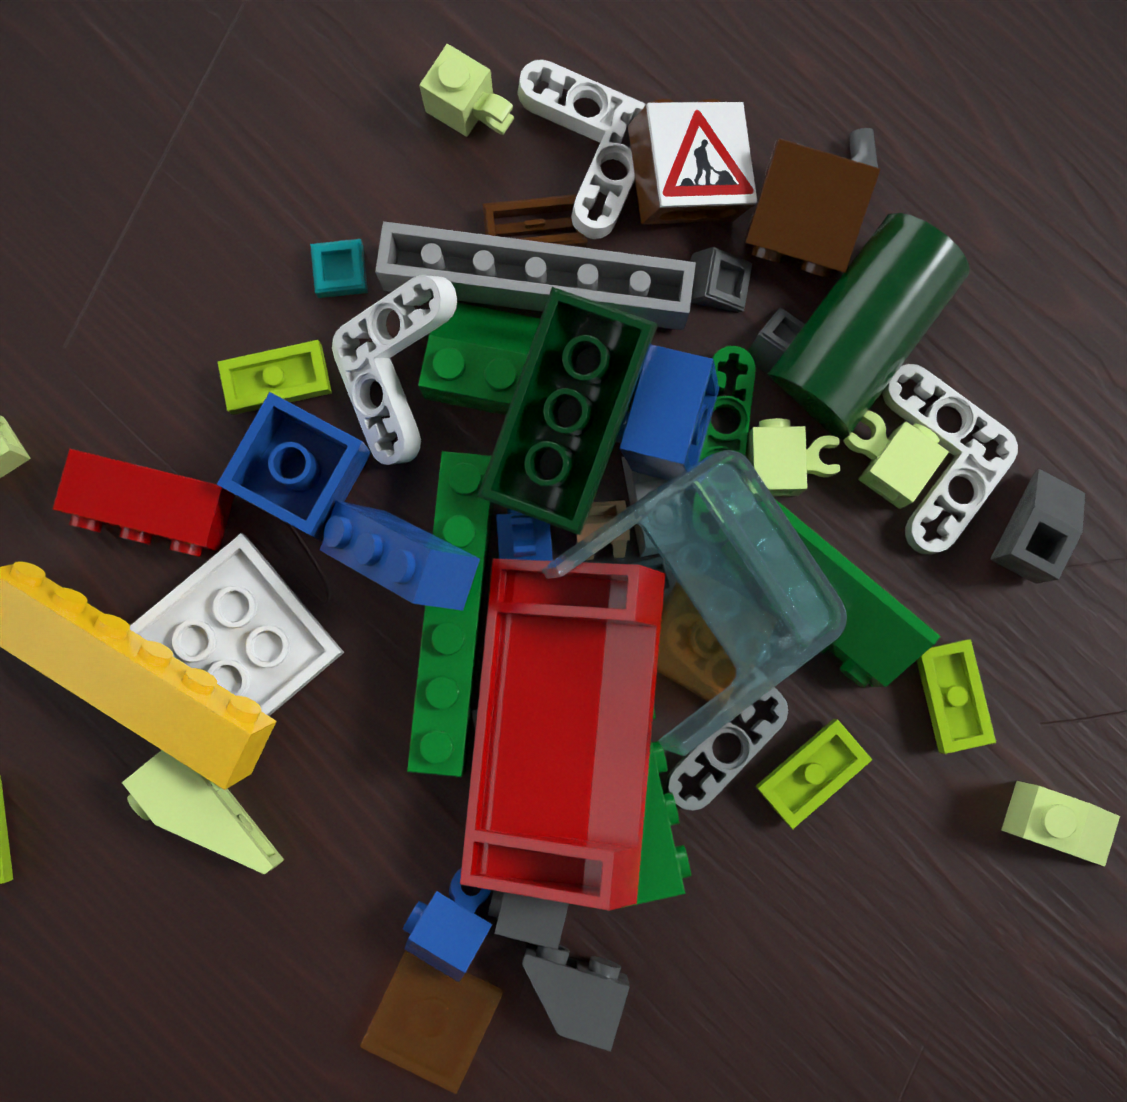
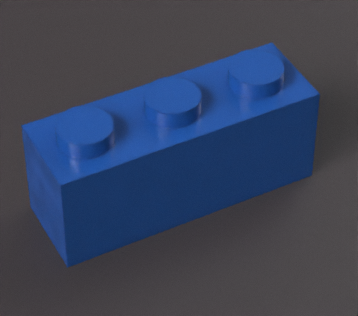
[320,500,480,611]

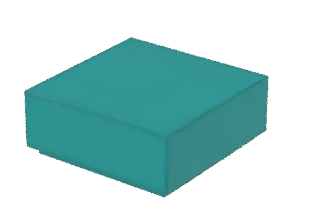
[310,239,368,298]

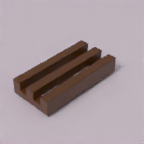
[482,194,588,248]

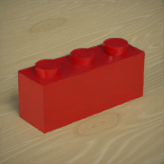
[53,449,235,557]

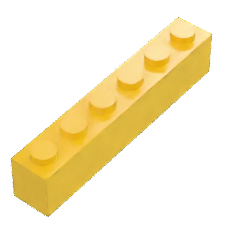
[0,562,277,790]

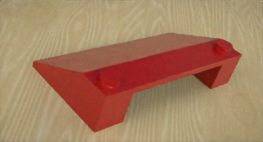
[460,558,665,911]

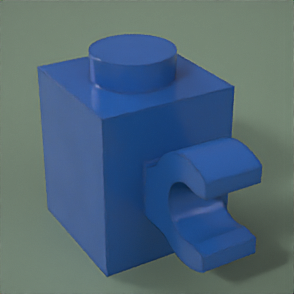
[496,508,553,561]
[403,868,492,982]

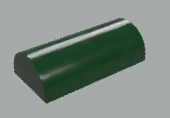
[768,213,970,439]
[477,287,658,535]

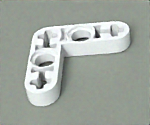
[518,60,646,239]
[332,275,457,465]
[882,364,1018,555]

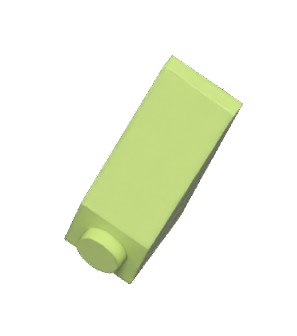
[122,750,284,874]

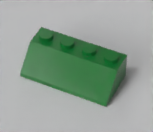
[418,302,631,415]
[715,494,941,688]

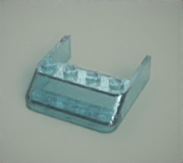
[541,450,847,756]

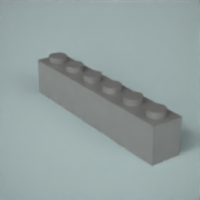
[375,221,696,330]

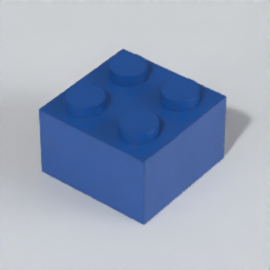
[615,345,719,486]
[217,392,371,542]

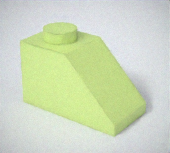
[1001,781,1120,867]

